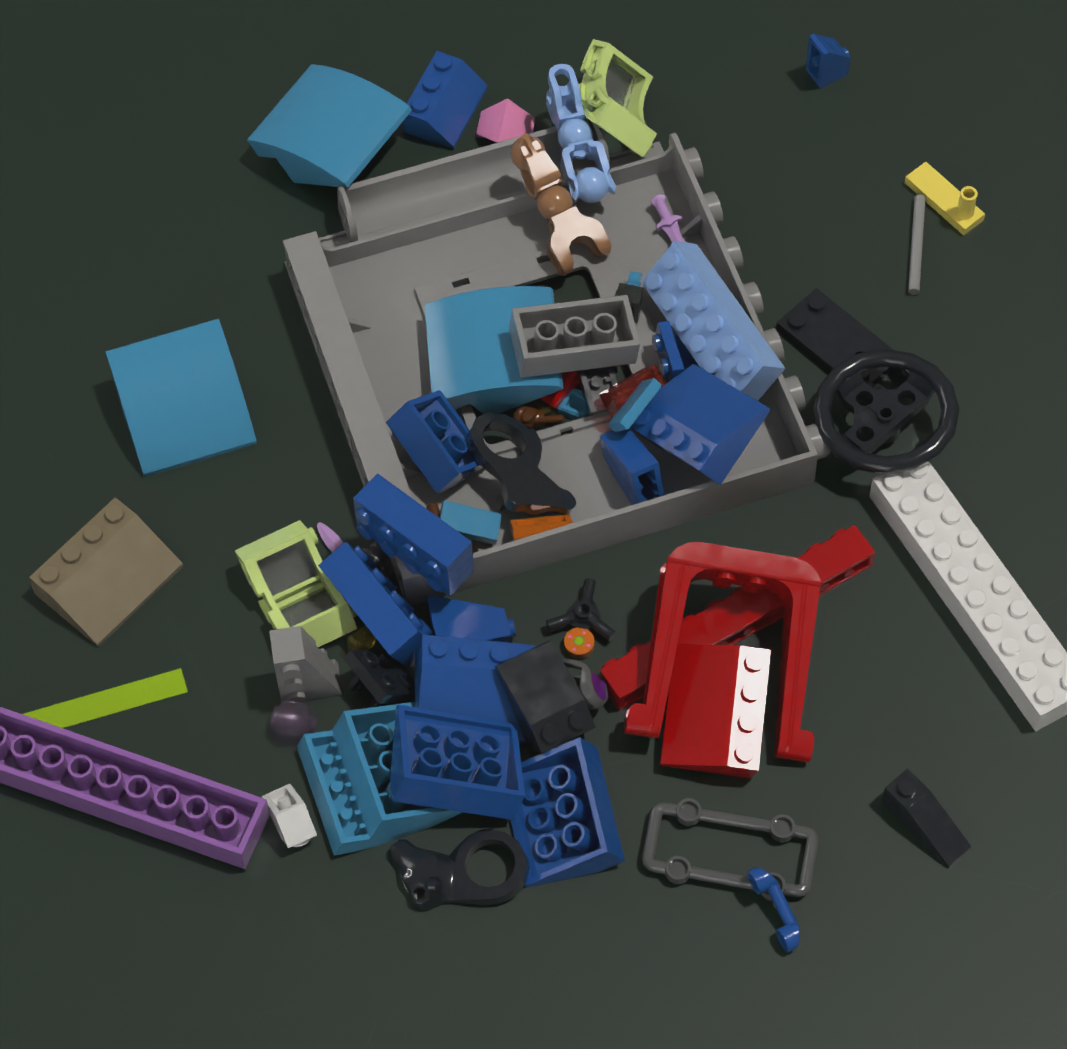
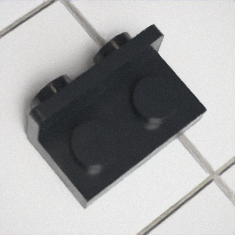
[576,366,625,415]

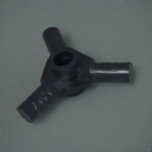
[546,578,617,642]

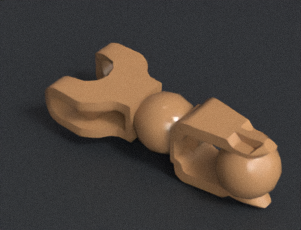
[510,133,611,276]

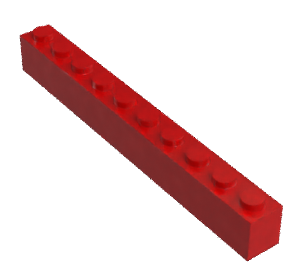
[600,525,875,711]

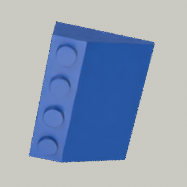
[630,364,771,485]
[415,635,538,745]
[390,704,525,820]
[511,737,625,887]

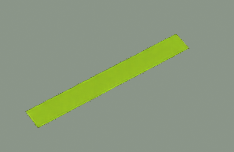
[23,668,188,728]

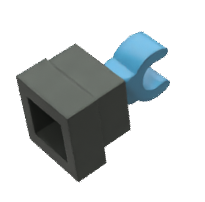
[615,271,643,323]

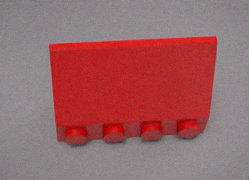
[660,644,771,779]

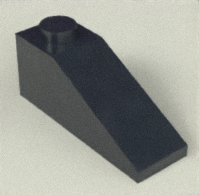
[881,768,971,868]

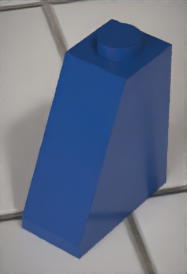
[600,428,664,505]
[426,596,516,643]

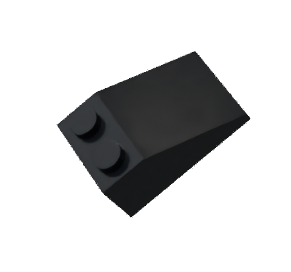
[495,641,596,754]

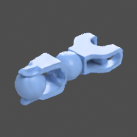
[546,64,616,203]

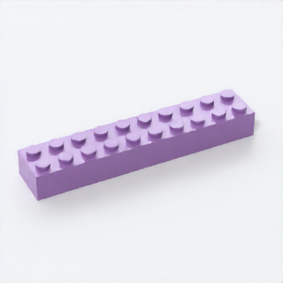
[0,707,270,869]

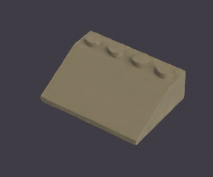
[29,497,183,647]

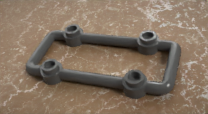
[642,798,819,901]

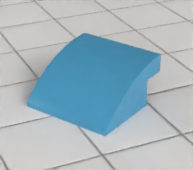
[247,64,412,188]
[425,286,563,414]
[105,318,257,477]
[296,702,462,855]

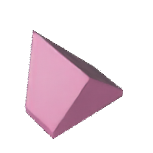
[476,98,536,143]

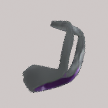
[562,659,608,709]

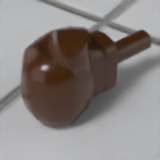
[513,406,564,429]

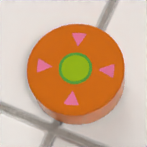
[564,627,595,659]

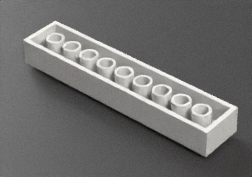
[869,462,1067,732]

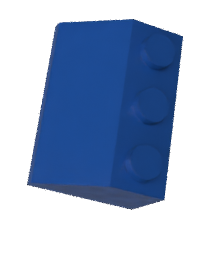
[402,51,488,150]
[386,390,483,494]

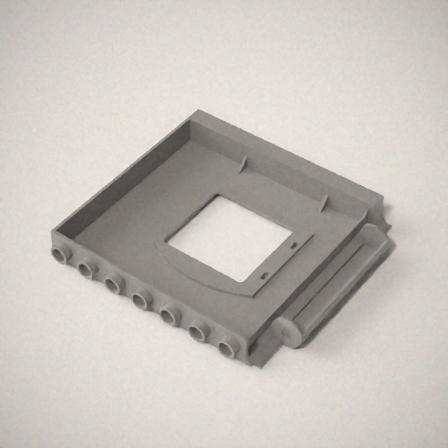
[283,118,827,606]

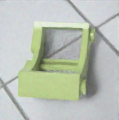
[579,39,657,158]
[235,520,357,647]

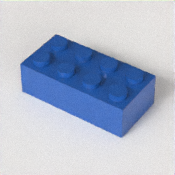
[353,473,474,596]
[318,542,433,667]

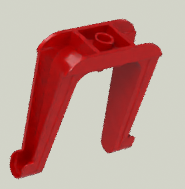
[624,542,822,763]

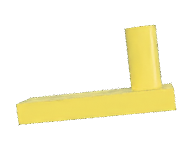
[905,162,985,236]

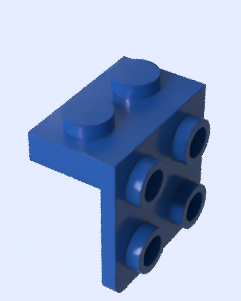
[652,321,699,383]

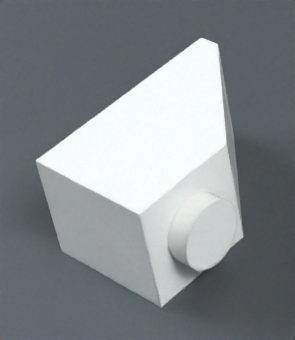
[262,784,317,848]

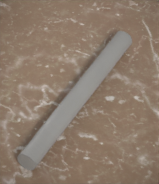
[908,194,926,295]

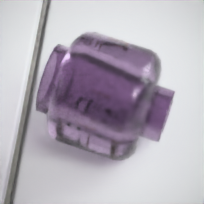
[270,700,317,743]

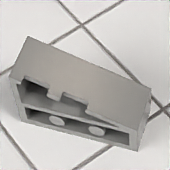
[269,626,343,705]

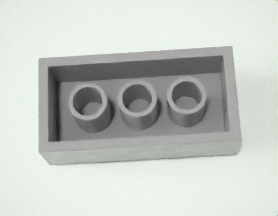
[509,295,640,378]

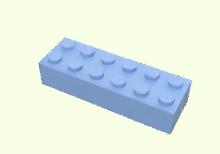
[641,240,786,401]

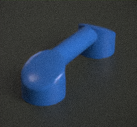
[747,867,800,953]

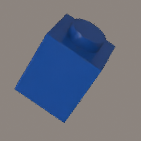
[805,33,851,89]

